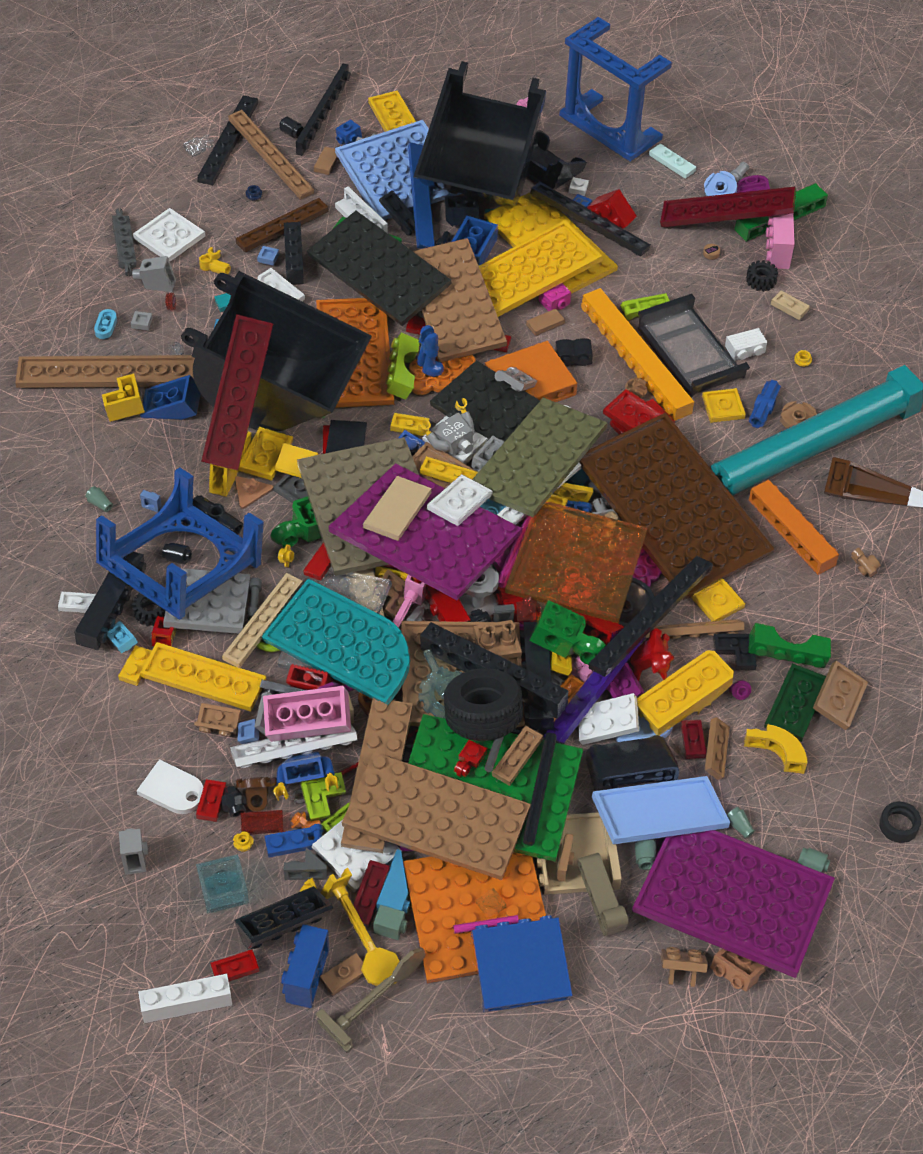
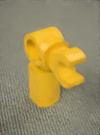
[199,247,231,274]

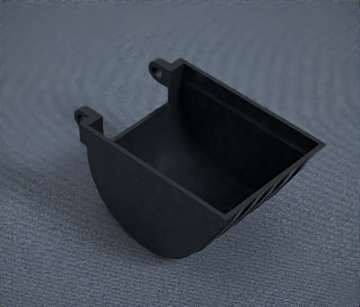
[413,61,546,206]
[181,271,372,431]

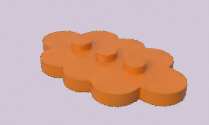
[409,354,476,395]

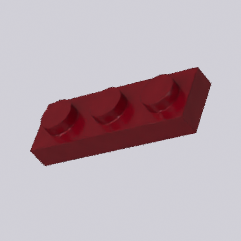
[348,860,390,928]

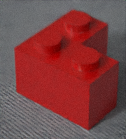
[587,189,637,229]

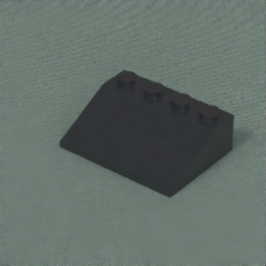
[234,886,333,950]

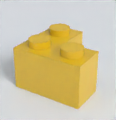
[102,374,145,422]

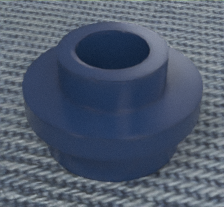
[246,185,262,200]

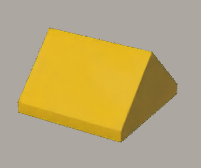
[275,443,319,478]

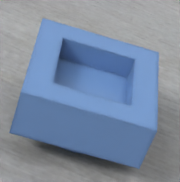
[257,246,279,266]
[140,490,162,512]
[237,719,259,744]

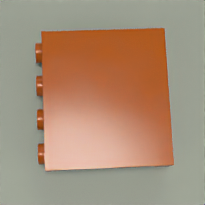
[485,341,577,402]

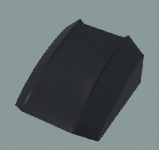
[444,196,479,227]

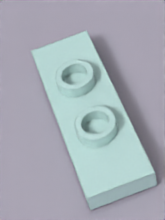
[649,144,696,179]

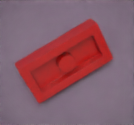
[196,779,227,822]
[210,949,259,982]

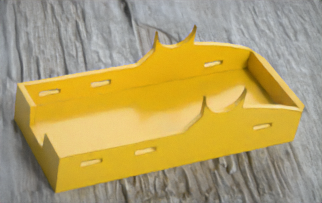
[637,650,734,736]

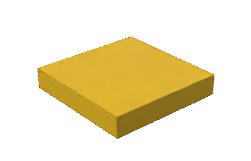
[702,388,746,423]
[691,579,745,621]

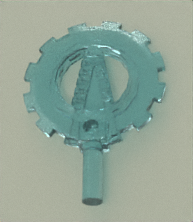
[418,649,462,718]

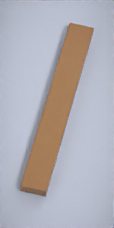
[228,110,314,200]

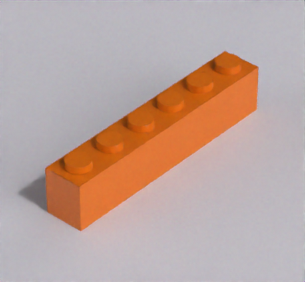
[749,479,839,575]

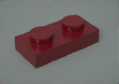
[680,720,706,759]

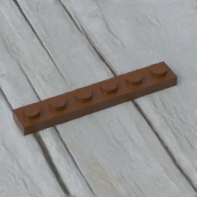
[235,198,329,253]

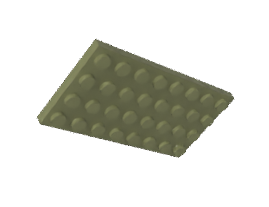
[472,397,607,517]

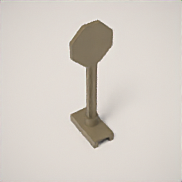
[315,947,425,1053]

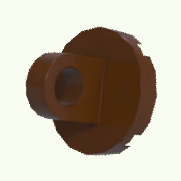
[236,777,277,812]

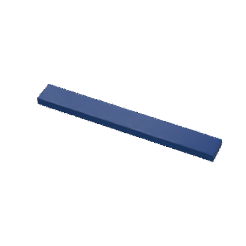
[408,142,435,249]

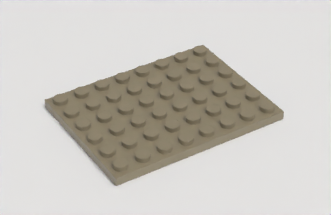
[297,437,419,576]

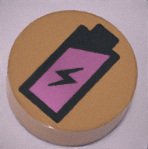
[703,244,720,260]

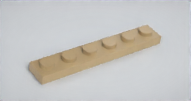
[222,573,303,668]

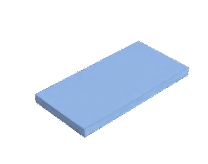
[592,776,730,844]

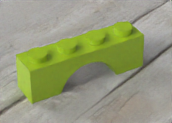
[386,332,420,400]

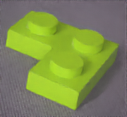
[300,772,346,821]

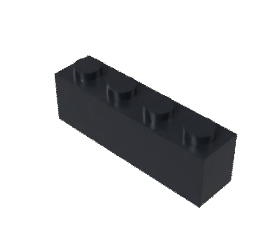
[284,222,304,285]

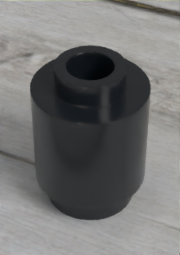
[279,116,304,138]
[162,542,192,565]

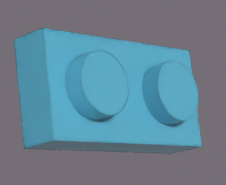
[107,621,138,654]

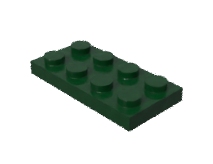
[764,663,826,742]

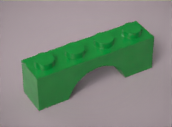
[749,623,831,668]

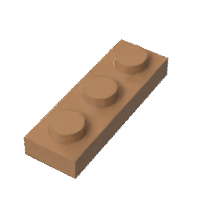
[705,717,730,780]
[492,726,543,786]

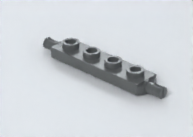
[112,208,136,276]

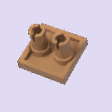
[473,620,522,659]

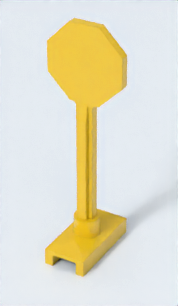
[321,868,400,986]

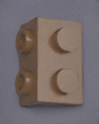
[194,703,242,737]

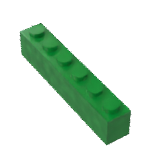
[734,183,828,242]

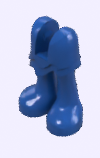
[417,325,444,377]

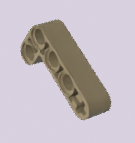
[577,853,628,936]

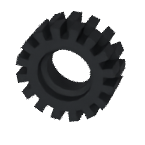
[746,260,778,292]
[132,593,166,626]

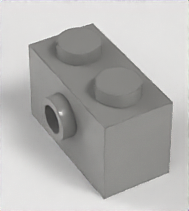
[119,828,148,875]

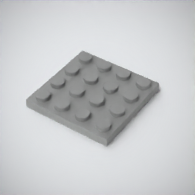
[163,568,250,634]

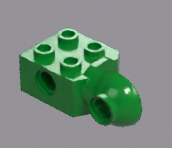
[270,496,322,547]
[529,600,606,665]

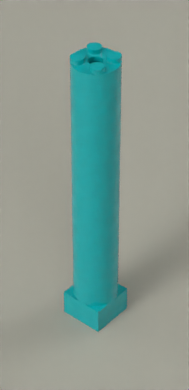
[711,365,923,496]

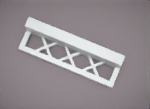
[335,187,388,233]

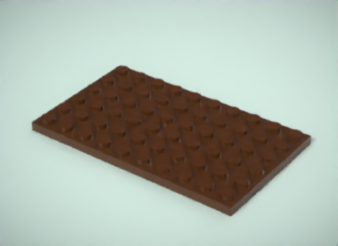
[578,412,775,601]

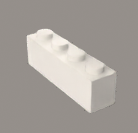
[138,974,232,1023]

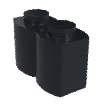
[555,338,593,367]

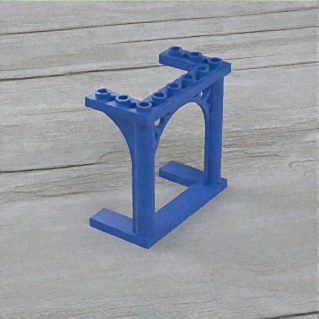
[559,17,672,162]
[96,468,264,620]

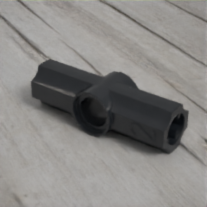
[193,495,243,535]

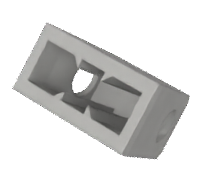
[132,256,176,292]

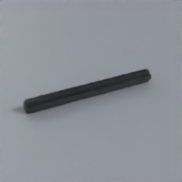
[523,732,557,846]

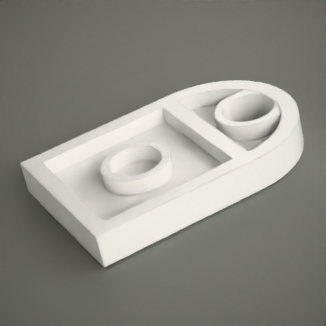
[137,759,203,814]

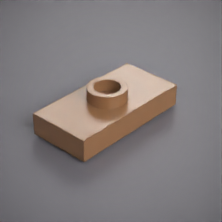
[557,833,574,882]
[320,953,364,996]

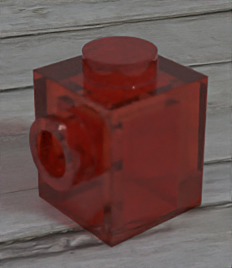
[516,598,541,625]

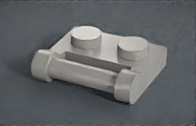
[495,367,537,392]

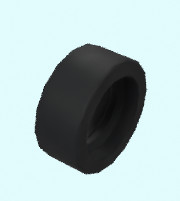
[879,801,921,843]

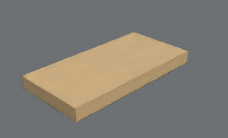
[363,476,432,541]

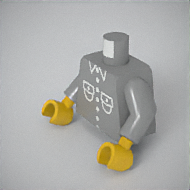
[418,398,475,455]

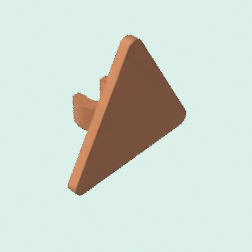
[235,476,273,509]

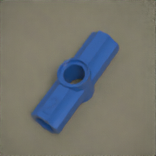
[749,380,781,428]

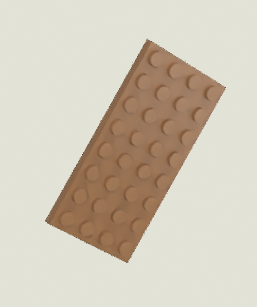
[413,238,507,362]
[342,752,531,880]

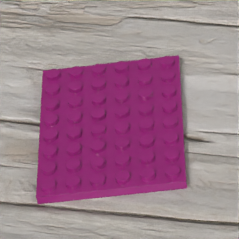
[329,463,522,600]
[632,830,835,978]

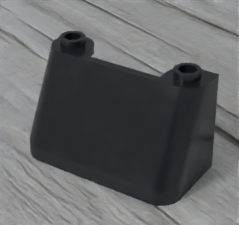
[527,130,587,190]
[585,735,679,791]

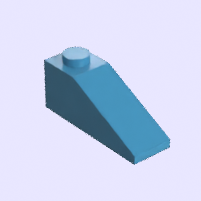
[377,849,411,914]

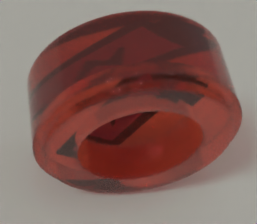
[165,293,176,310]

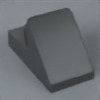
[284,848,327,880]

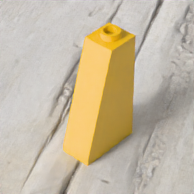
[209,431,252,497]

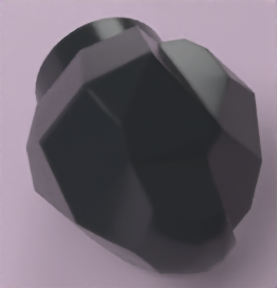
[222,786,246,817]

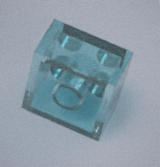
[196,854,249,914]

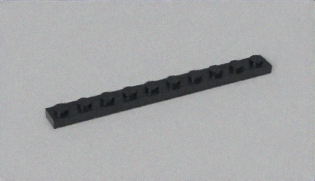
[588,556,713,677]

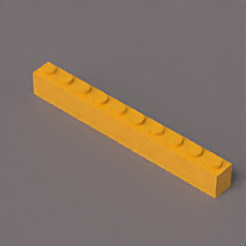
[581,288,694,421]

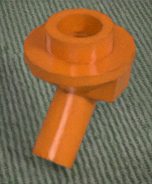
[290,811,320,828]

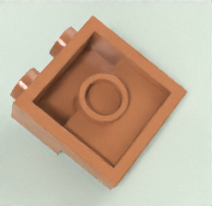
[710,949,769,992]

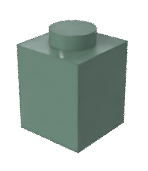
[373,905,408,940]

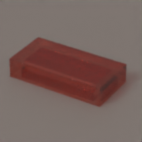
[241,810,284,835]

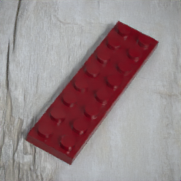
[660,186,796,227]
[201,314,274,470]

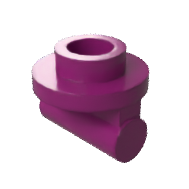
[729,680,751,700]

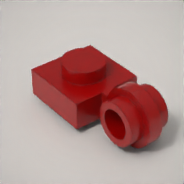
[454,740,487,777]

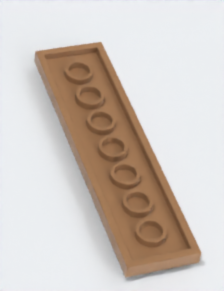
[341,698,413,853]

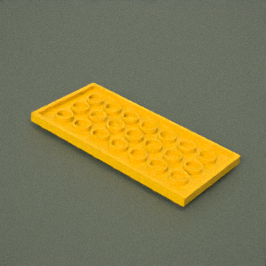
[484,192,618,294]
[479,220,603,317]

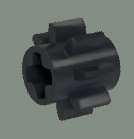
[469,609,491,622]

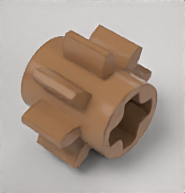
[625,377,647,398]

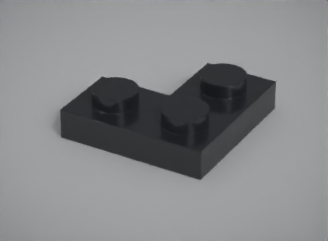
[713,634,757,670]

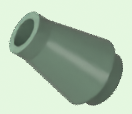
[85,486,113,512]
[727,807,755,839]

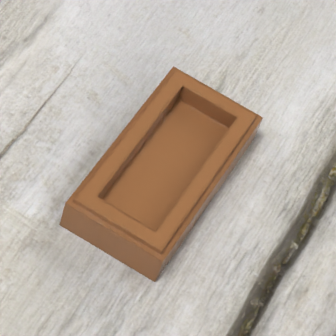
[314,146,338,175]
[526,309,565,336]

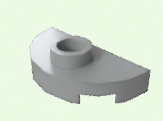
[407,606,425,621]

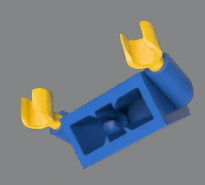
[273,752,339,801]

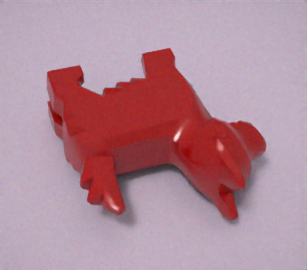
[629,628,674,682]

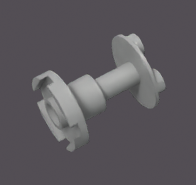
[459,565,499,619]

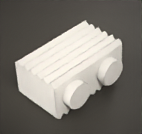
[725,328,767,361]

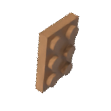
[813,661,868,730]

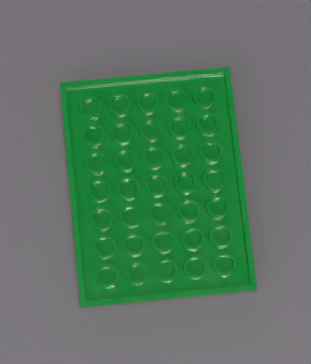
[408,714,583,862]

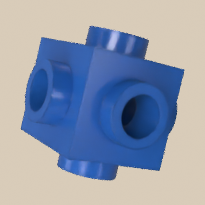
[336,119,362,145]

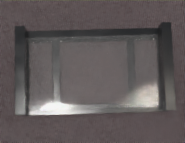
[638,294,750,398]

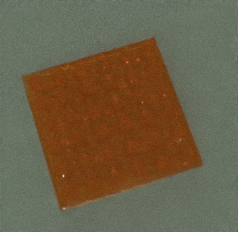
[505,501,648,623]

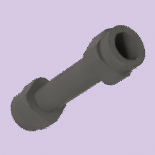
[247,578,262,620]

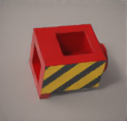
[152,616,177,647]

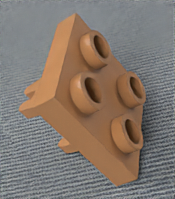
[661,947,708,987]

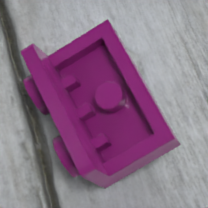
[606,663,645,698]

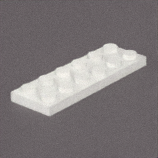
[230,725,357,768]

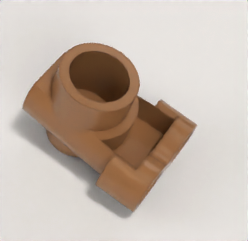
[851,548,881,578]

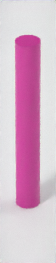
[453,915,519,934]

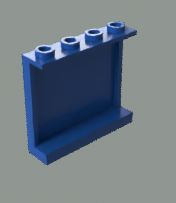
[471,915,572,1013]

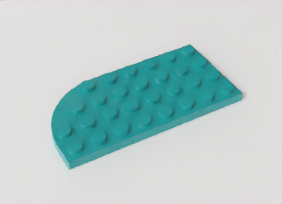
[262,578,410,706]

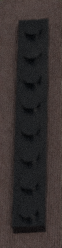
[296,63,351,156]
[197,95,258,186]
[530,182,651,256]

